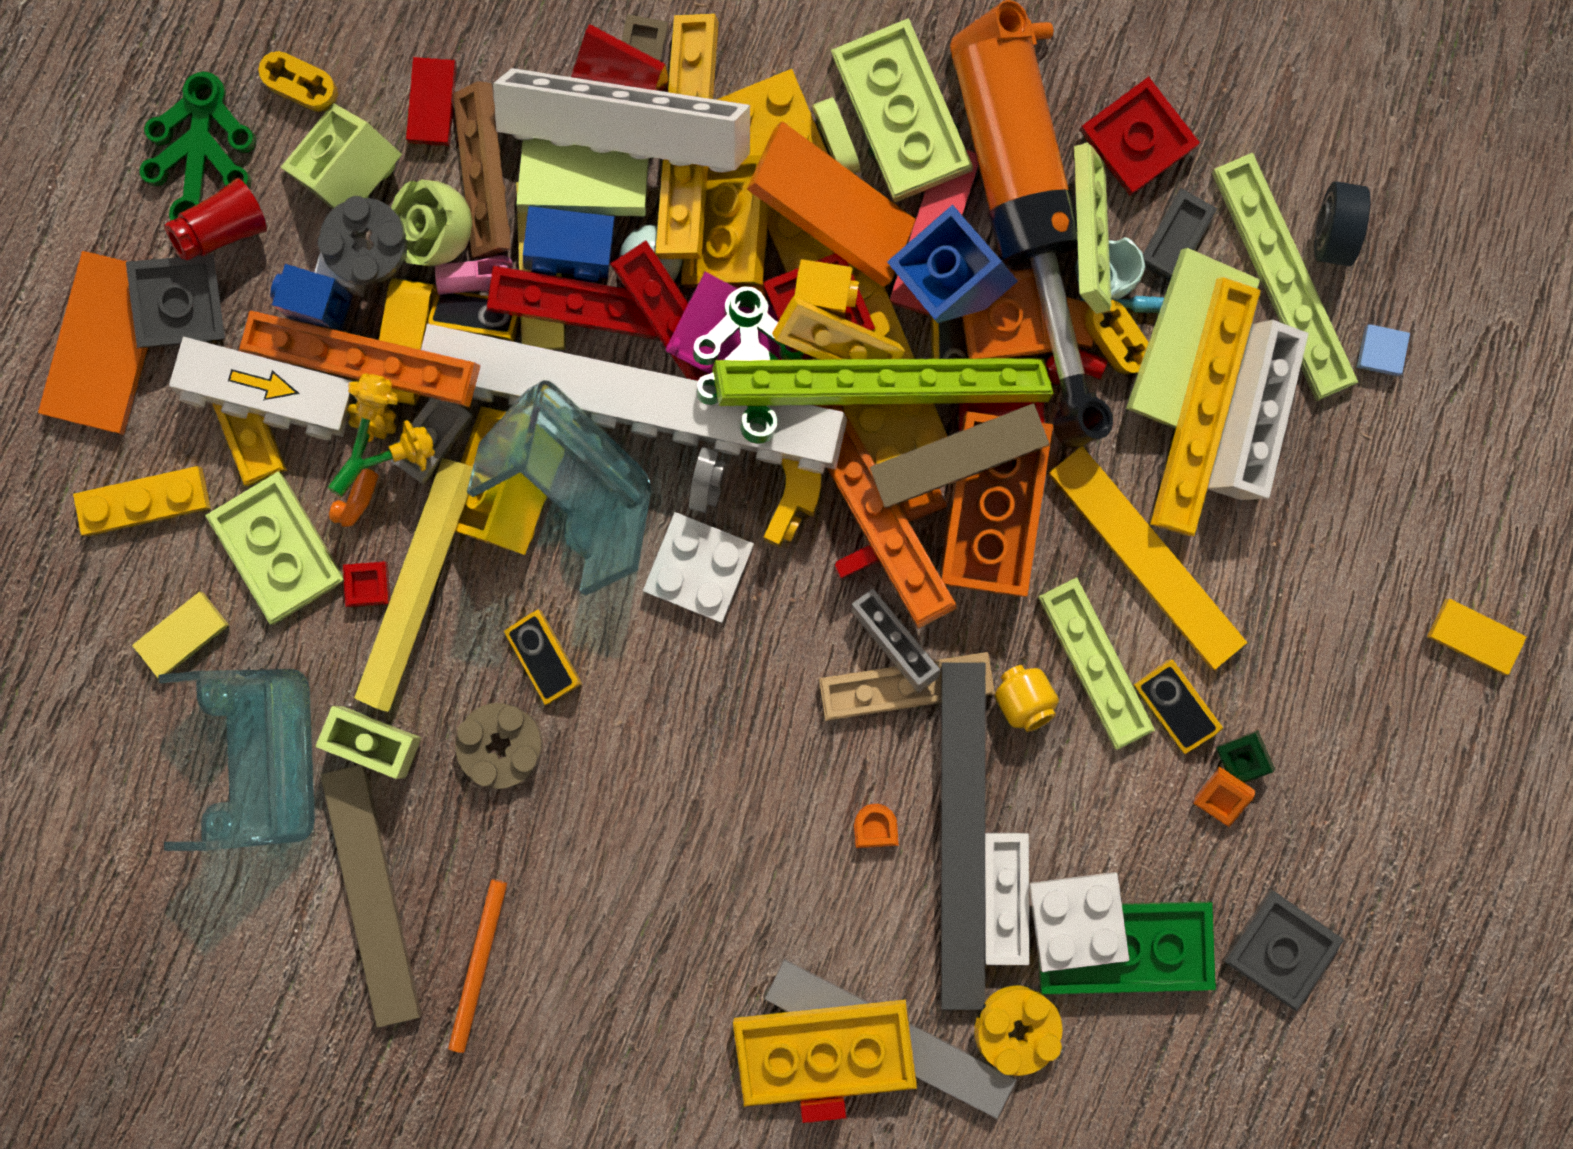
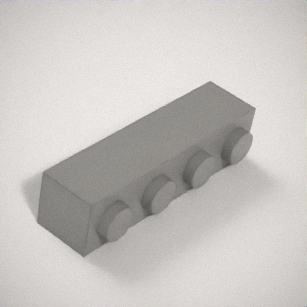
[852,589,940,693]

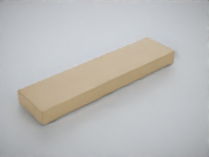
[819,652,995,721]

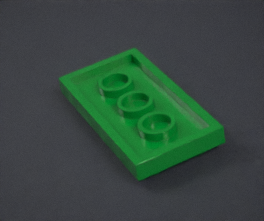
[1039,901,1216,994]

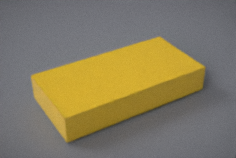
[1427,598,1527,675]

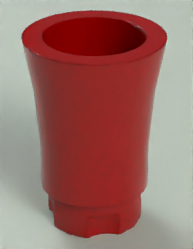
[164,178,267,261]

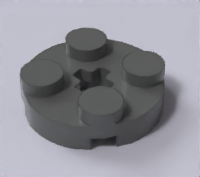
[317,196,407,285]

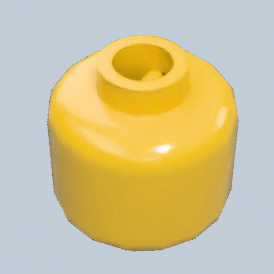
[994,665,1059,732]

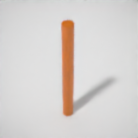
[448,879,508,1053]

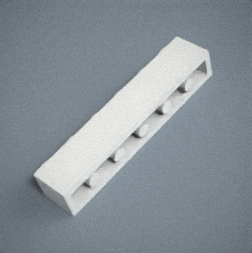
[493,68,750,172]

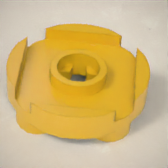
[974,985,1063,1076]

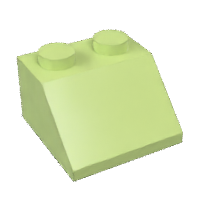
[281,103,402,209]

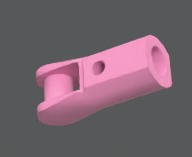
[435,255,513,295]

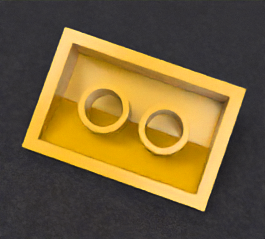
[455,406,568,555]

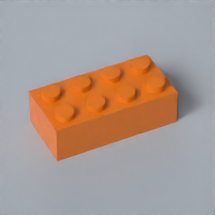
[939,411,1053,598]

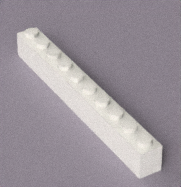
[421,324,847,474]

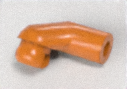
[329,468,379,527]

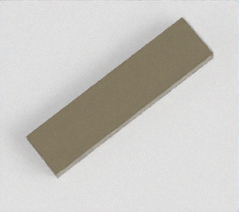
[870,403,1050,509]

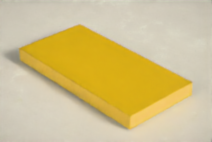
[733,999,917,1107]

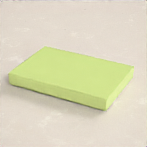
[516,138,649,216]
[205,471,344,625]

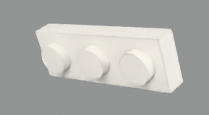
[985,833,1029,965]

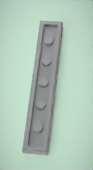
[765,959,1017,1119]

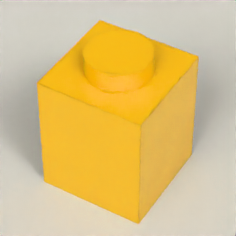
[794,259,859,319]

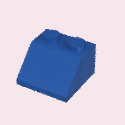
[887,204,1018,323]

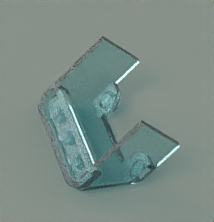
[467,380,651,596]
[158,669,315,851]

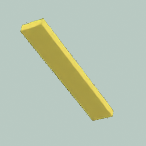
[354,458,477,712]

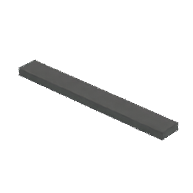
[941,662,986,1010]

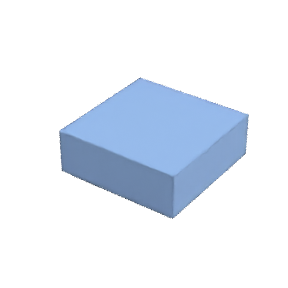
[1356,324,1410,376]

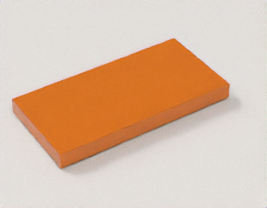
[747,121,916,287]
[38,251,148,435]

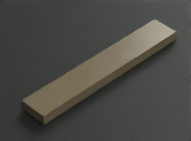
[320,765,422,1028]

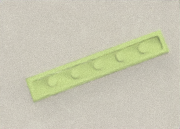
[1212,153,1358,401]

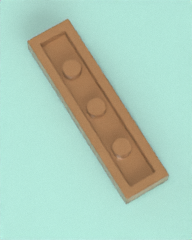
[453,81,511,259]

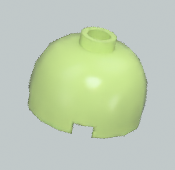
[391,179,472,266]

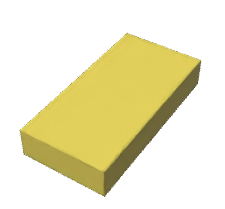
[132,592,229,679]

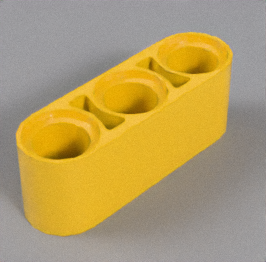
[379,278,437,405]

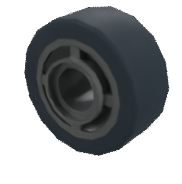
[1314,181,1371,266]

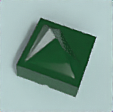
[1216,730,1276,783]

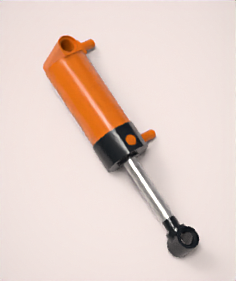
[950,0,1113,448]

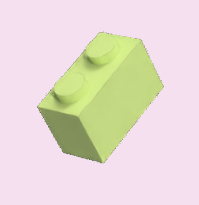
[315,706,422,779]

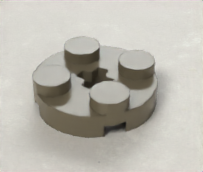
[455,703,543,789]

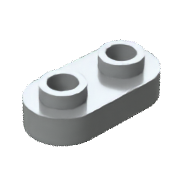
[689,447,726,513]

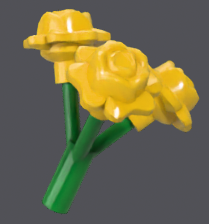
[327,373,435,498]

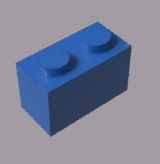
[523,206,614,282]
[270,264,353,331]

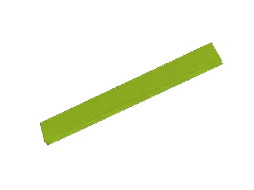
[712,358,1053,406]

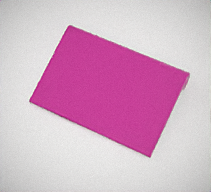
[666,272,791,374]

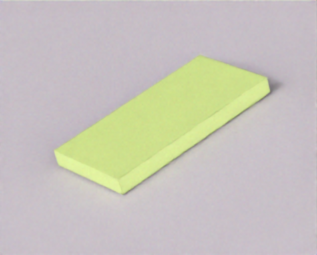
[831,18,973,203]
[1126,248,1260,429]

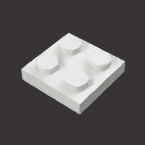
[643,512,754,623]
[1029,872,1129,972]

